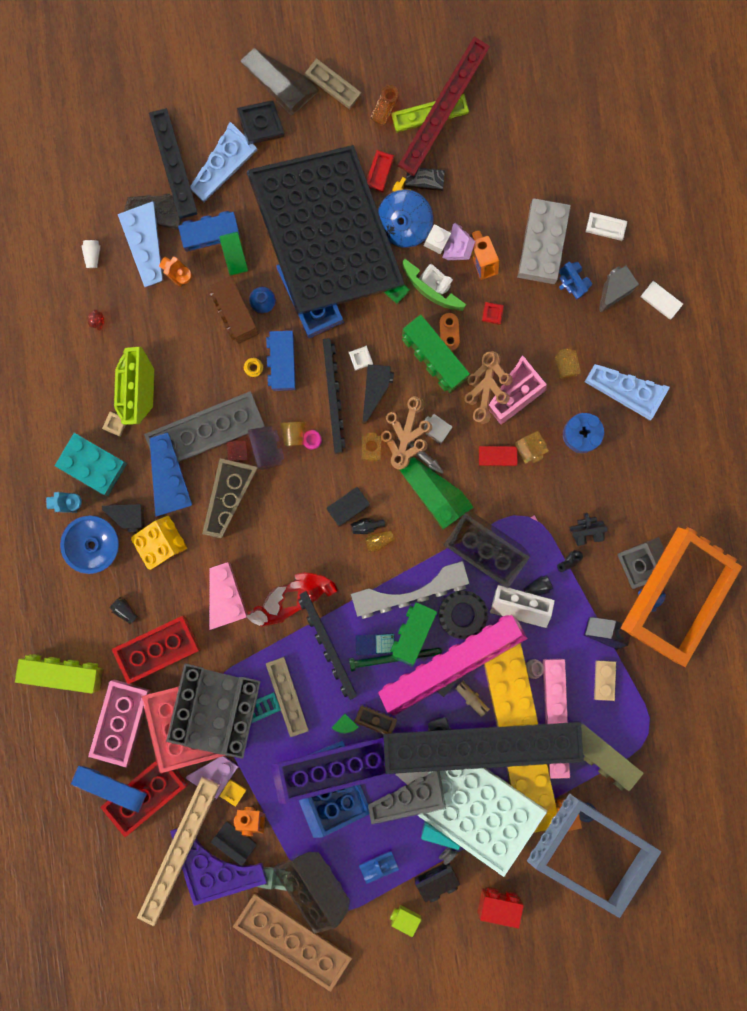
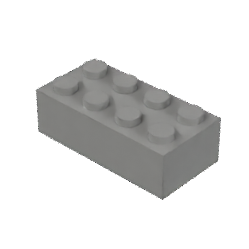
[517,198,570,284]

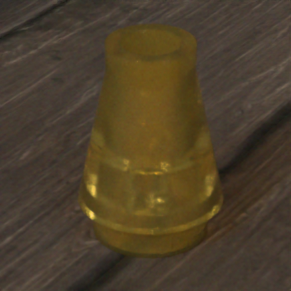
[365,530,394,552]

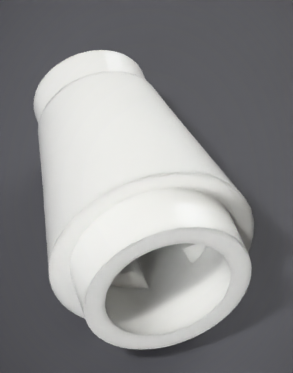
[82,240,100,268]

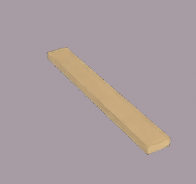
[137,776,220,926]

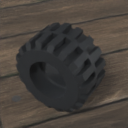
[438,591,488,639]

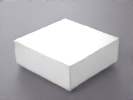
[349,346,373,371]

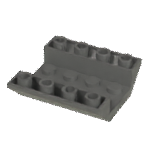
[166,663,261,759]

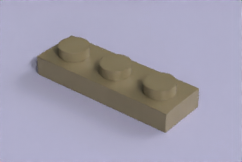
[305,58,361,109]

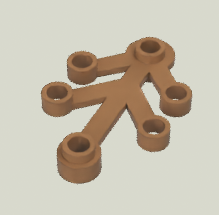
[465,351,513,424]
[381,396,433,469]

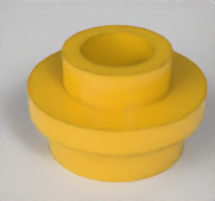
[244,358,263,377]

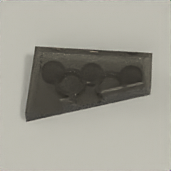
[124,194,182,230]

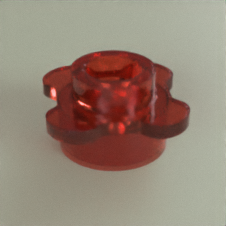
[88,310,104,330]

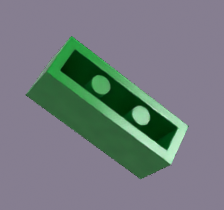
[390,602,437,667]

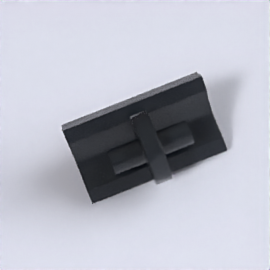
[569,513,607,546]

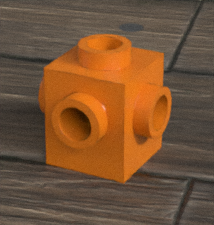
[234,807,265,836]

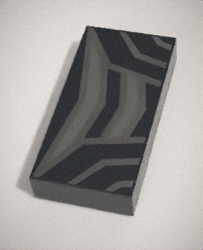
[405,168,445,191]

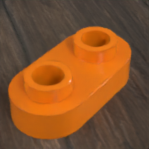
[439,313,460,351]

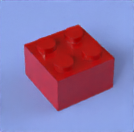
[477,887,524,929]

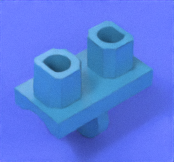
[46,492,82,513]

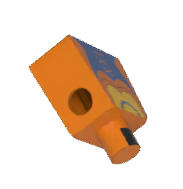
[470,231,499,280]

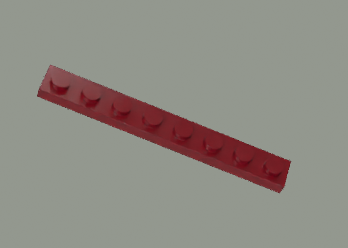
[398,36,490,176]

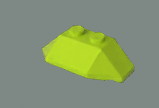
[114,347,154,425]

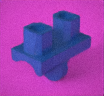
[559,262,592,299]
[359,851,399,884]

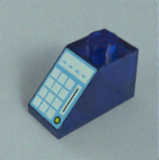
[356,633,395,655]

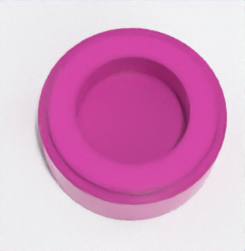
[302,430,322,450]

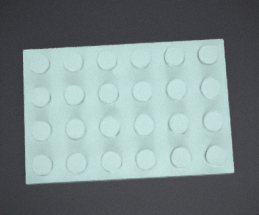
[418,768,547,877]

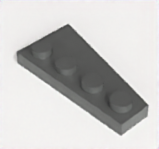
[368,771,446,824]

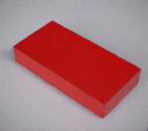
[367,150,395,193]
[479,446,517,466]

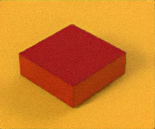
[482,302,504,325]

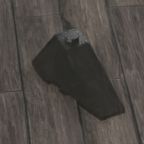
[240,48,319,116]

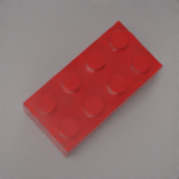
[111,615,201,684]
[100,760,188,837]

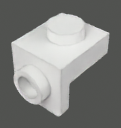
[419,264,453,295]

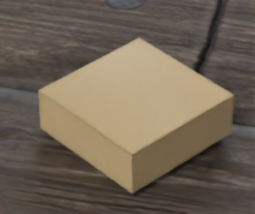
[102,412,126,437]

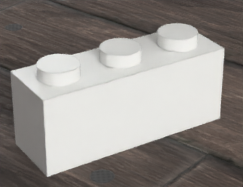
[490,585,555,628]

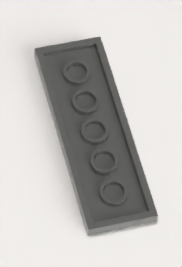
[144,391,265,462]

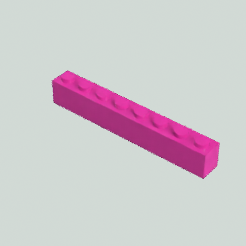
[378,615,528,716]

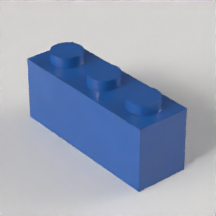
[178,211,241,252]
[266,331,296,391]

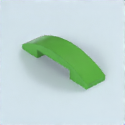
[402,259,466,311]

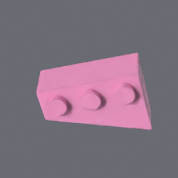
[489,355,547,425]
[210,562,247,630]

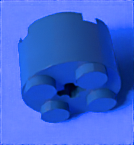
[563,413,604,453]

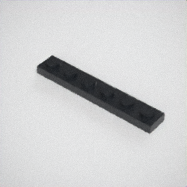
[149,108,198,219]
[323,338,346,455]
[298,591,357,700]

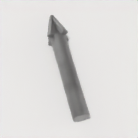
[397,437,443,473]

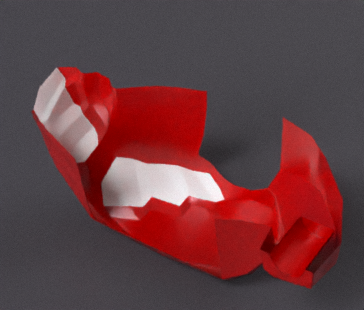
[246,572,339,627]

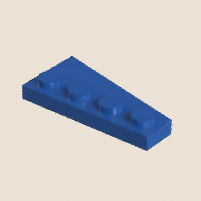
[150,432,192,517]

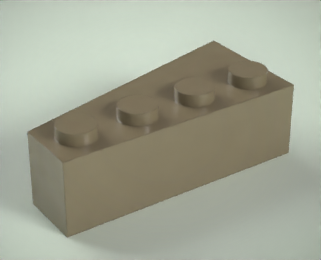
[202,458,258,538]

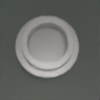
[526,659,544,679]

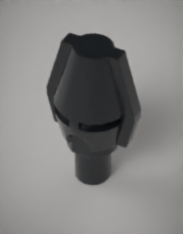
[350,518,385,534]

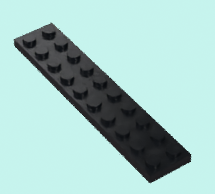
[383,722,584,774]

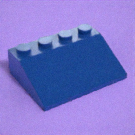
[299,741,370,838]

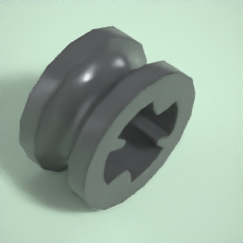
[438,847,458,865]

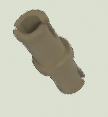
[455,680,490,717]

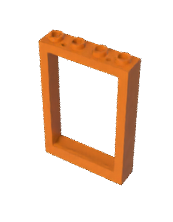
[620,527,742,667]

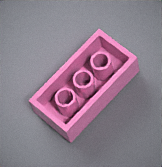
[88,680,151,767]

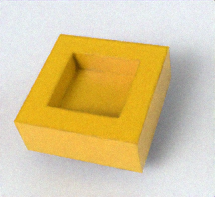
[220,779,247,807]

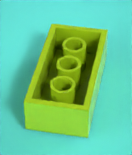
[15,654,103,694]

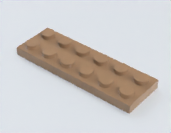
[233,893,352,992]

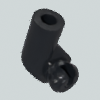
[557,550,583,572]

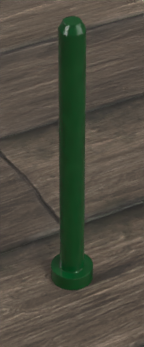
[349,647,442,672]

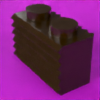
[354,704,397,734]

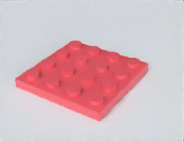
[141,687,226,773]

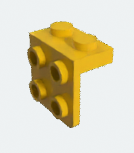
[131,516,188,570]

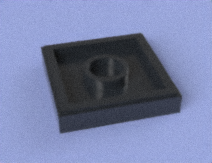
[237,100,285,145]

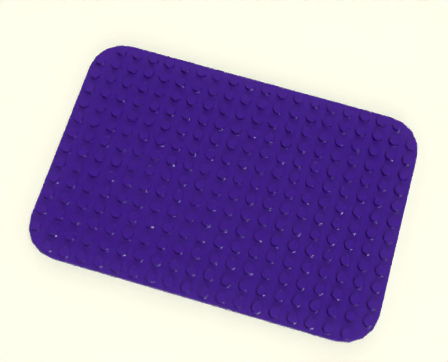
[223,515,650,912]

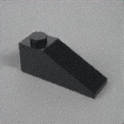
[362,364,394,424]

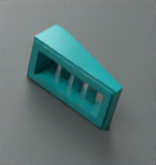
[251,692,281,723]
[421,821,460,850]

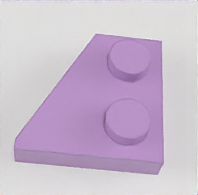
[442,223,475,260]
[186,756,238,799]

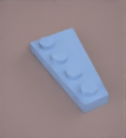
[190,122,257,202]
[118,201,164,287]
[585,364,670,420]

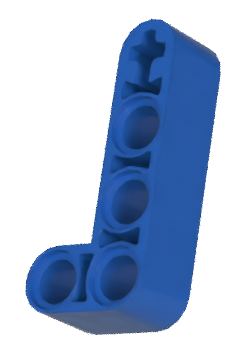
[71,765,147,813]

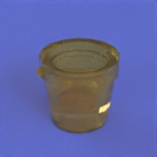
[280,421,305,446]

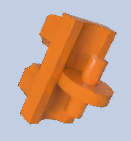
[159,256,192,287]

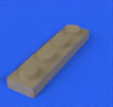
[266,657,309,737]

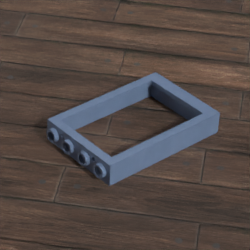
[527,794,661,918]

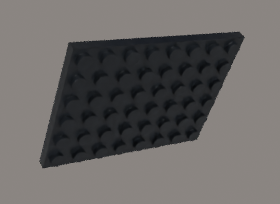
[247,145,404,315]

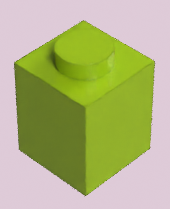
[390,905,421,937]

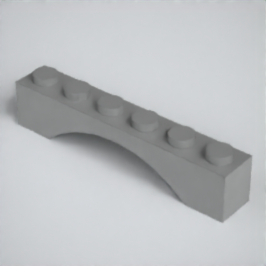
[351,561,469,619]

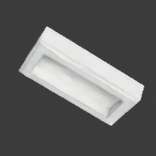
[586,212,627,241]
[641,281,683,320]

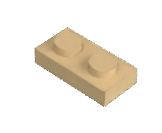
[594,661,616,701]

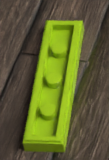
[391,94,469,133]

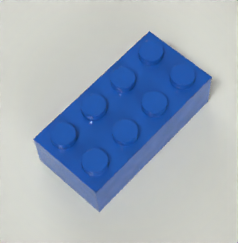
[276,265,343,339]

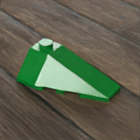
[399,457,473,530]

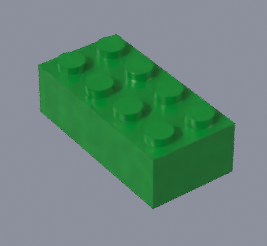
[402,314,470,393]

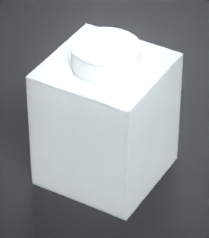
[424,224,451,254]

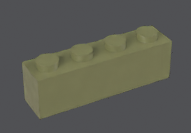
[581,723,644,791]

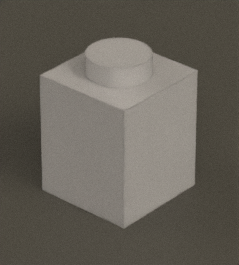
[424,414,452,444]

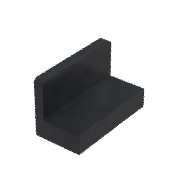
[327,487,370,527]
[211,821,257,866]

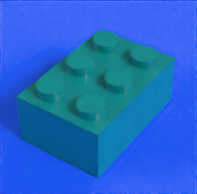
[55,433,127,496]

